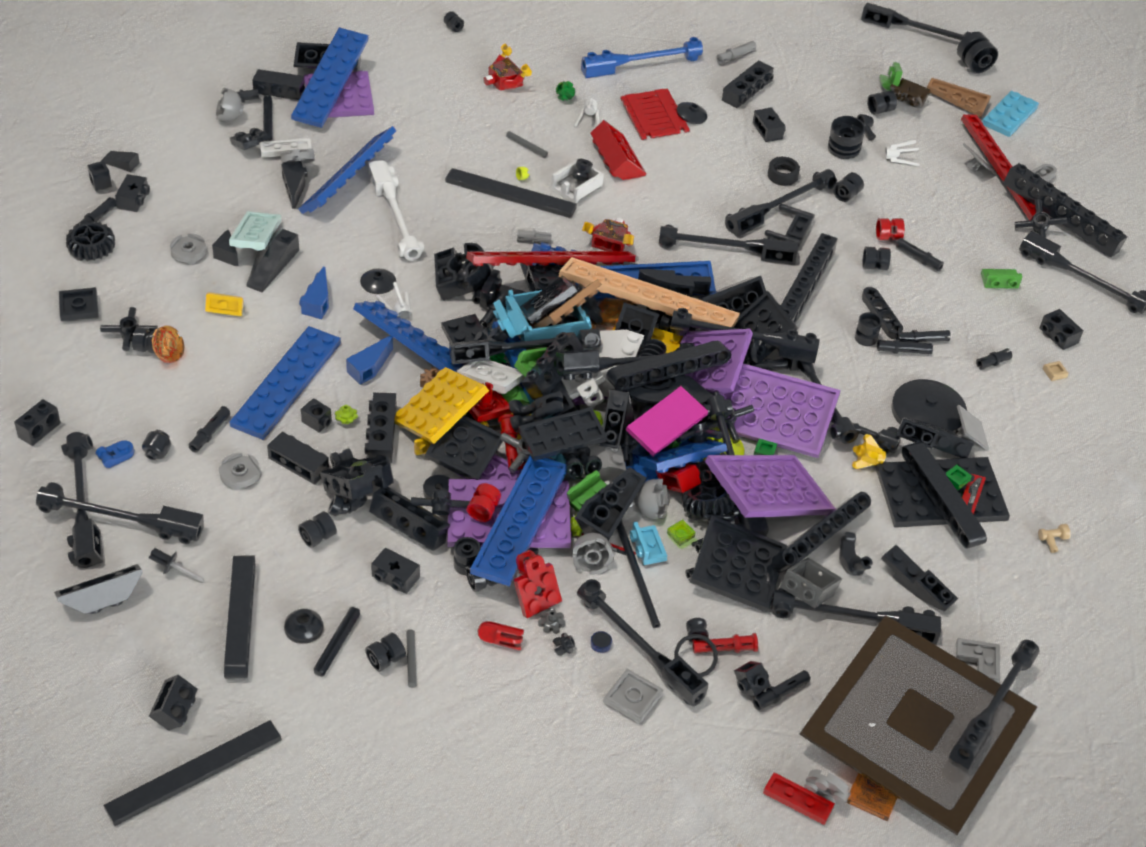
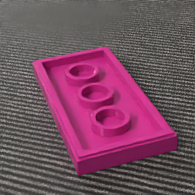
[626,386,709,457]

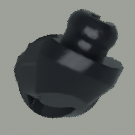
[328,495,367,516]

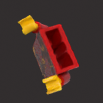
[483,43,532,91]
[582,218,634,251]

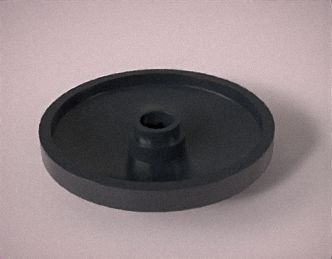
[891,379,967,434]

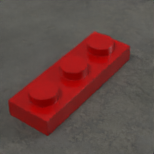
[763,772,835,825]

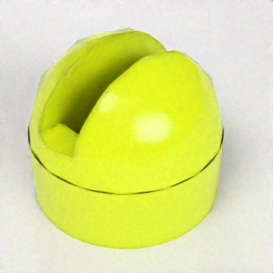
[516,167,530,180]

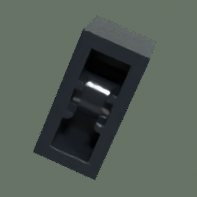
[753,107,786,142]
[115,174,150,212]
[371,547,420,594]

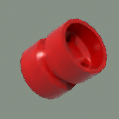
[876,218,905,240]
[467,483,501,522]

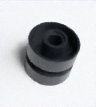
[957,31,998,73]

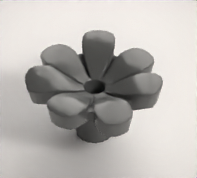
[538,609,566,634]

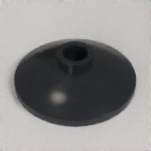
[677,102,707,124]
[360,268,396,294]

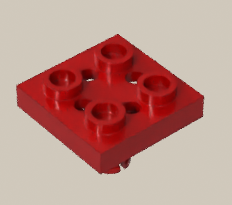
[468,382,512,423]

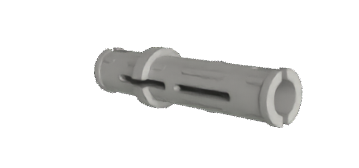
[716,41,757,64]

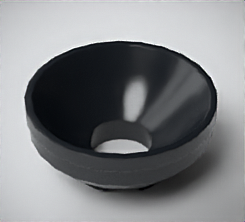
[284,608,323,644]

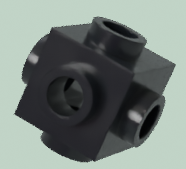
[734,661,771,697]

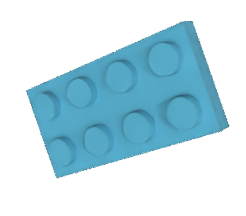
[982,90,1039,137]

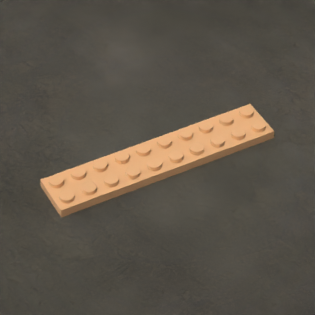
[559,257,740,327]

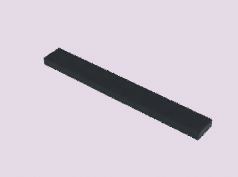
[445,168,577,218]
[103,720,281,827]

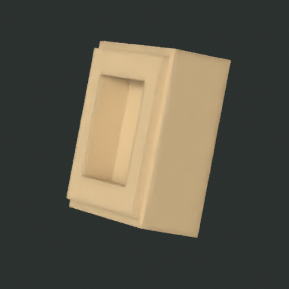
[1042,361,1069,381]

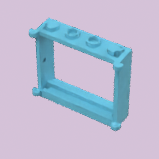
[505,290,592,341]

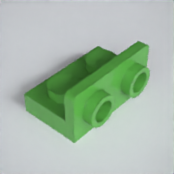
[879,62,903,90]
[981,269,1023,288]
[514,347,547,377]
[567,470,607,512]

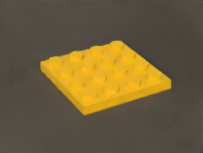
[394,367,489,444]

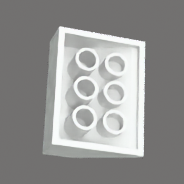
[579,330,644,398]

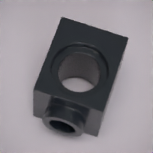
[87,161,112,191]
[301,398,332,433]

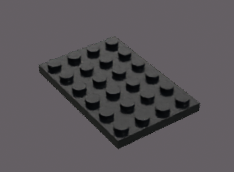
[875,457,1010,528]

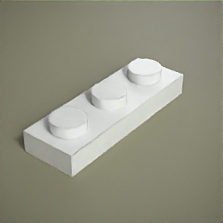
[260,138,312,158]

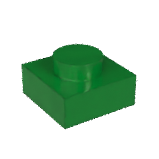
[754,438,777,455]
[945,465,972,490]

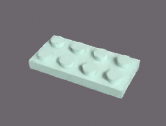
[229,211,281,250]

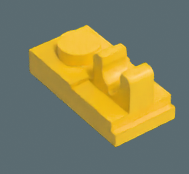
[205,292,244,316]

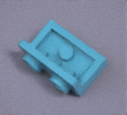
[493,299,527,338]
[630,522,667,565]

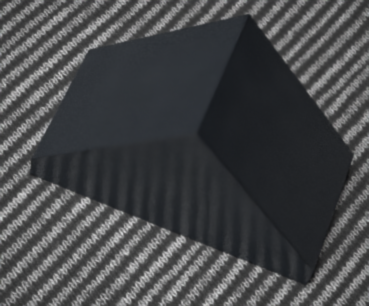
[212,230,239,266]

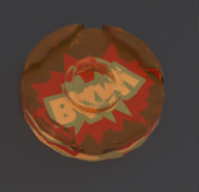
[152,325,185,363]

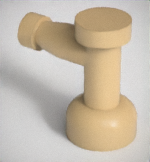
[1038,523,1070,553]

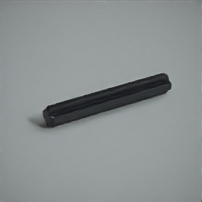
[263,96,272,141]
[314,606,360,677]

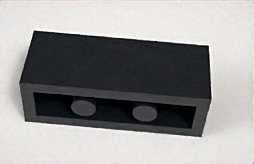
[252,69,305,100]
[267,431,329,485]

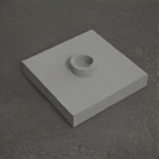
[603,669,664,724]

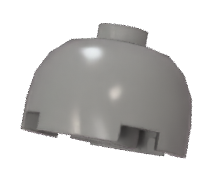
[216,88,244,122]
[634,479,669,519]
[572,533,614,575]

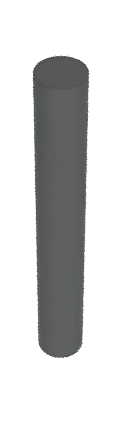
[506,131,548,157]
[406,629,417,688]

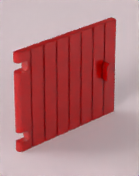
[620,88,690,140]

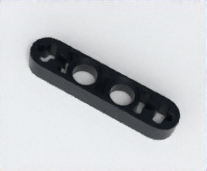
[862,287,903,339]

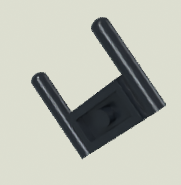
[764,204,815,247]

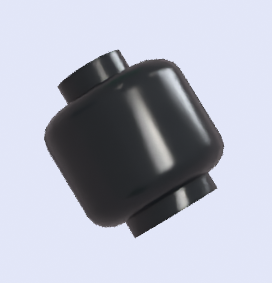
[142,430,171,460]

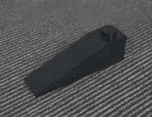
[246,229,299,292]
[575,467,646,541]

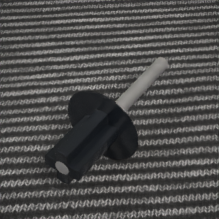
[148,548,204,582]

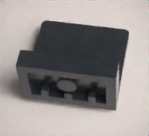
[480,269,526,310]

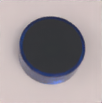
[590,631,612,653]

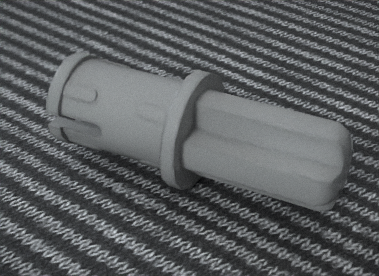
[517,229,552,243]

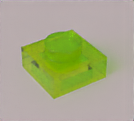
[667,519,696,546]

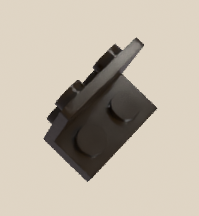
[890,78,931,108]

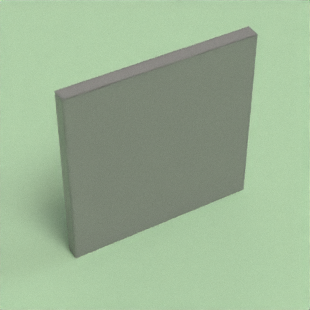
[963,143,997,175]
[957,405,989,450]

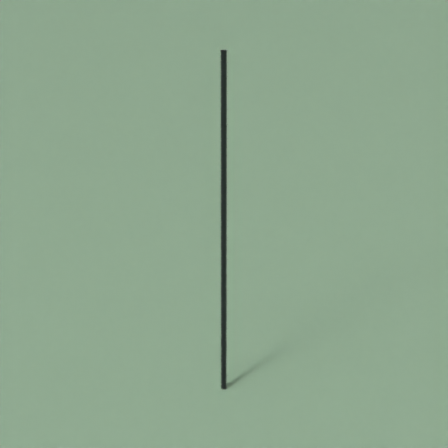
[520,263,661,628]

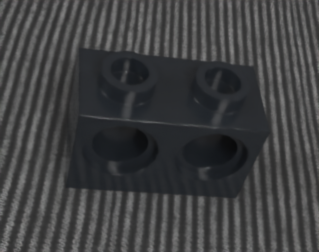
[1039,309,1084,350]
[14,399,61,446]
[149,674,198,731]

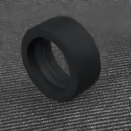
[767,156,800,186]

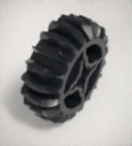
[66,221,115,262]
[682,480,735,520]

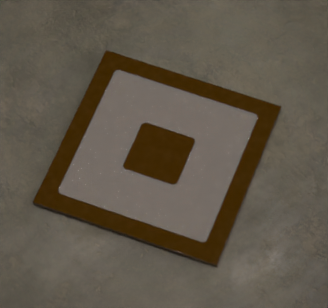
[799,615,1037,835]

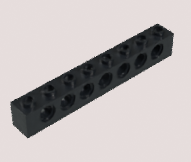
[1003,163,1128,257]
[781,233,838,324]

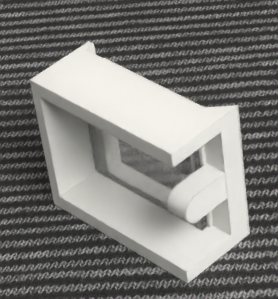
[551,160,604,203]

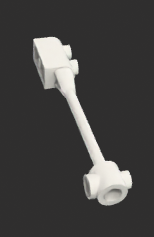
[368,160,424,261]

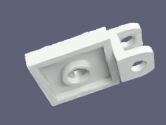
[562,371,606,408]

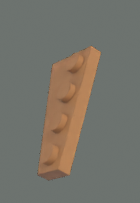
[927,78,991,117]
[532,279,602,329]

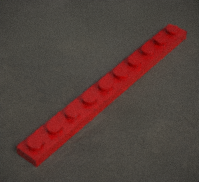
[961,114,1036,220]
[466,251,636,266]

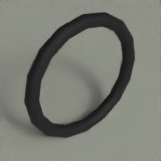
[674,634,718,677]

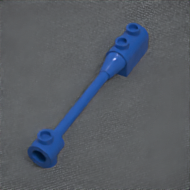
[581,37,703,78]

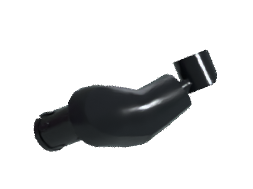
[839,532,873,576]

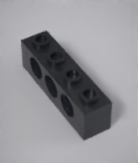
[722,60,774,108]
[521,332,584,400]
[364,392,397,463]
[369,487,450,551]

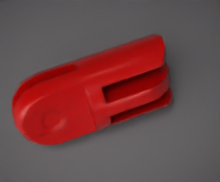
[477,621,524,650]

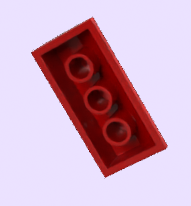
[590,120,647,180]

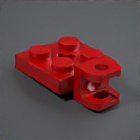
[513,550,562,618]

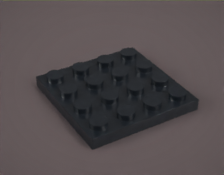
[689,515,787,613]

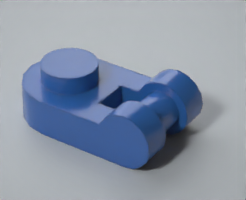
[95,440,134,468]

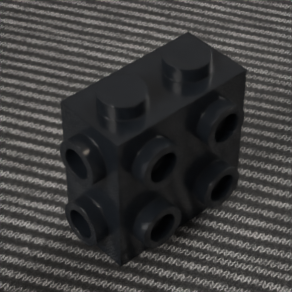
[525,265,563,292]

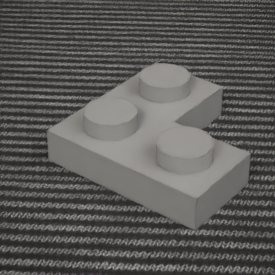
[956,638,1000,683]

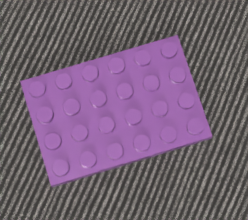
[718,363,841,458]
[705,455,835,518]
[448,479,571,548]

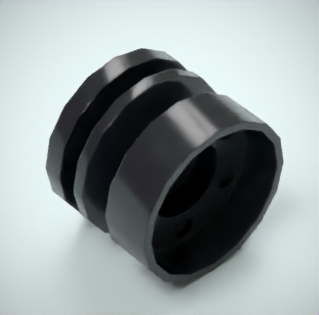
[828,116,865,159]

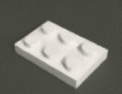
[457,360,525,394]

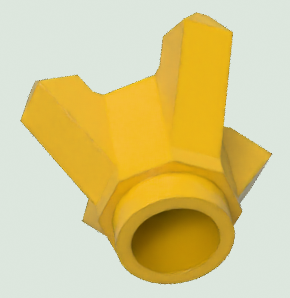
[852,434,886,469]

